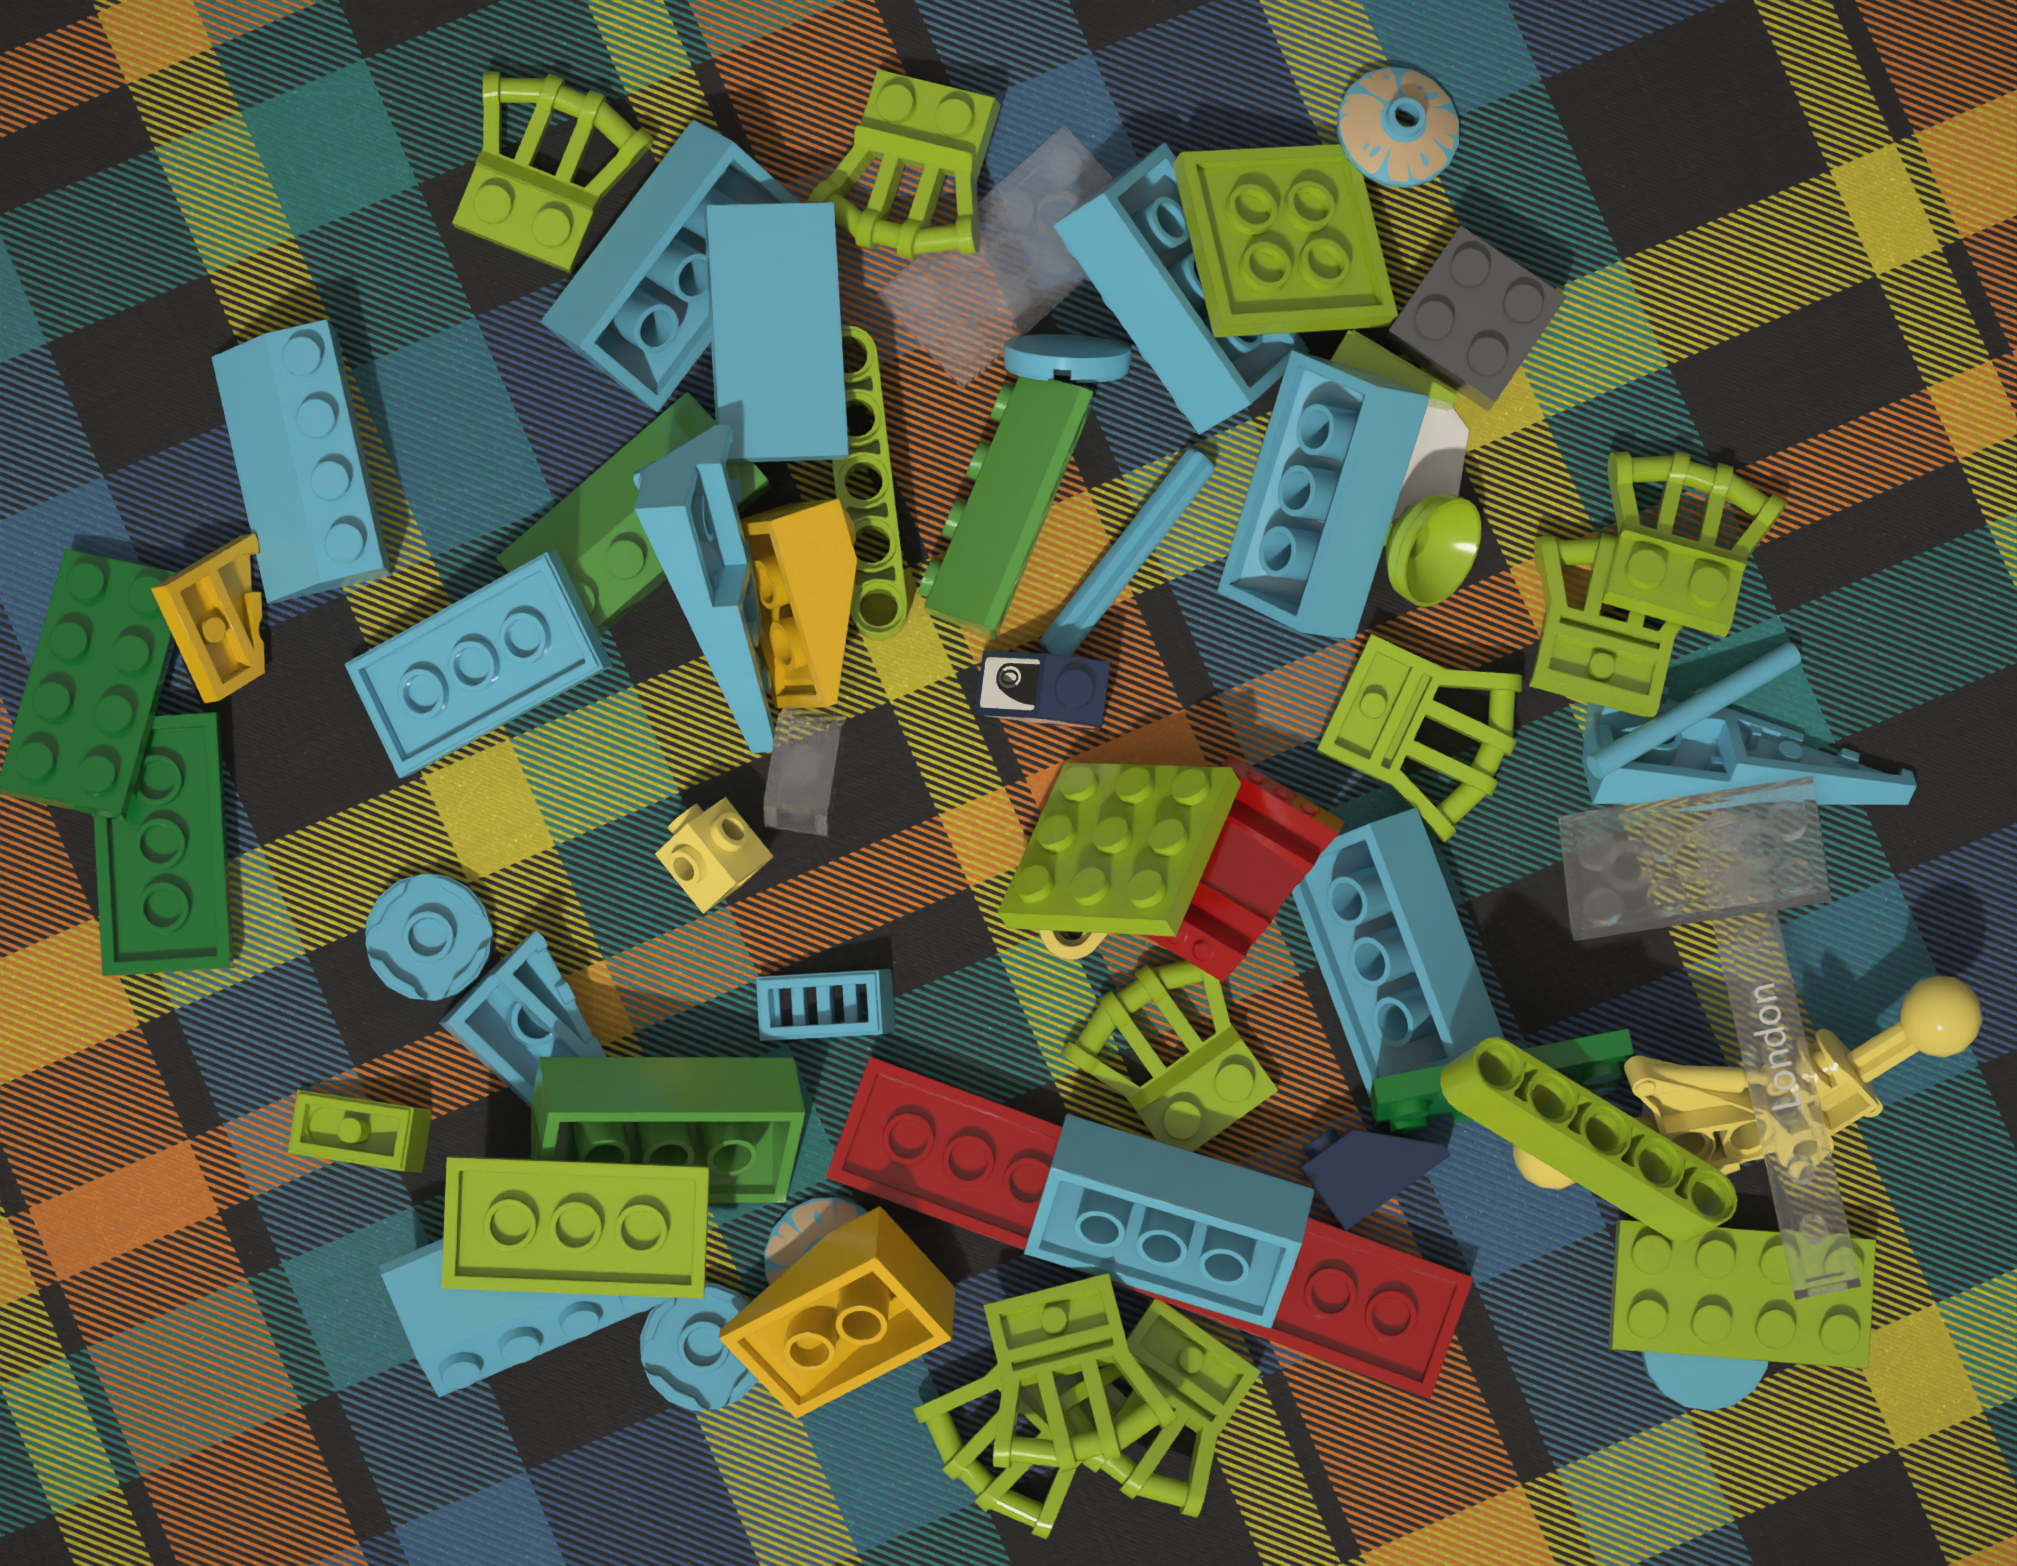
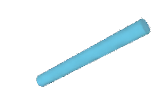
[1586,642,1801,779]

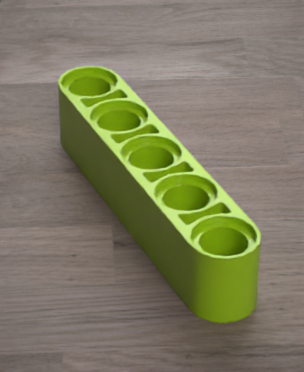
[832,325,908,641]
[1440,1037,1737,1242]

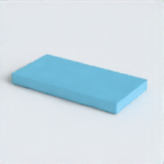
[704,202,849,463]
[344,550,613,778]

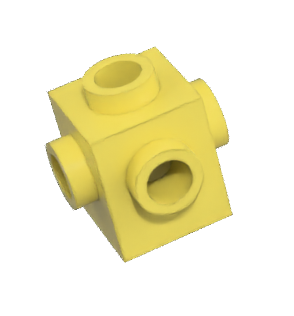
[655,797,774,913]

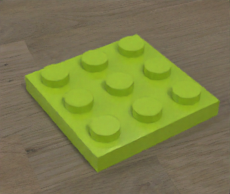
[1173,144,1398,338]
[997,762,1241,937]

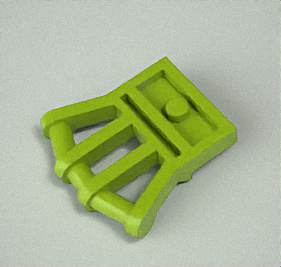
[807,69,1001,260]
[452,71,655,274]
[1602,450,1788,638]
[1529,532,1684,719]
[1316,634,1523,843]
[1060,960,1279,1152]
[983,1273,1177,1472]
[1044,1299,1261,1518]
[913,1362,1126,1540]

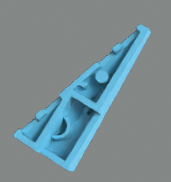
[634,424,780,753]
[1582,686,1917,805]
[439,930,606,1107]

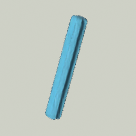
[1040,448,1215,657]

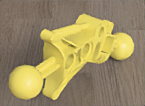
[1512,975,1983,1190]

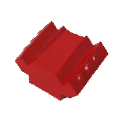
[1144,755,1345,982]

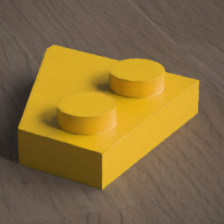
[151,533,265,703]

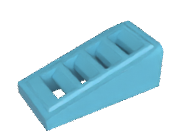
[756,969,895,1041]

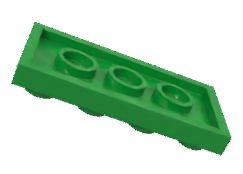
[0,549,178,821]
[94,712,234,976]
[1369,1029,1634,1135]

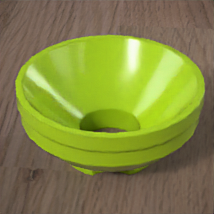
[1384,492,1482,607]

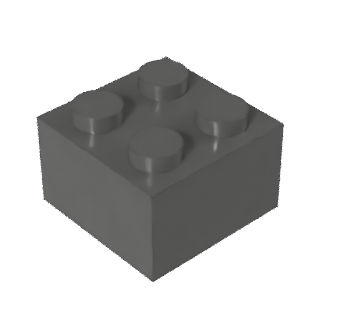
[1384,225,1567,412]

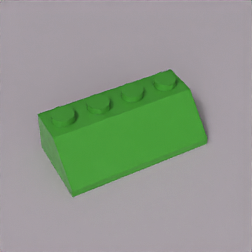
[918,376,1093,641]
[496,392,771,637]
[531,1057,805,1203]

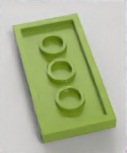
[441,1156,710,1299]
[1608,1220,1876,1369]

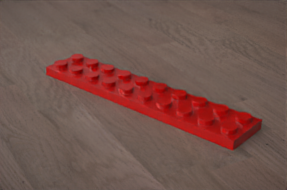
[826,1057,1473,1399]

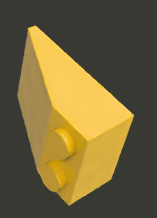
[740,498,857,708]
[719,1206,955,1419]

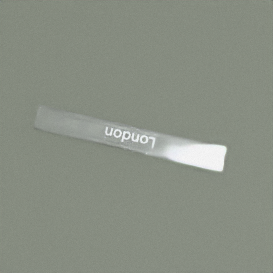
[1692,813,1861,1300]

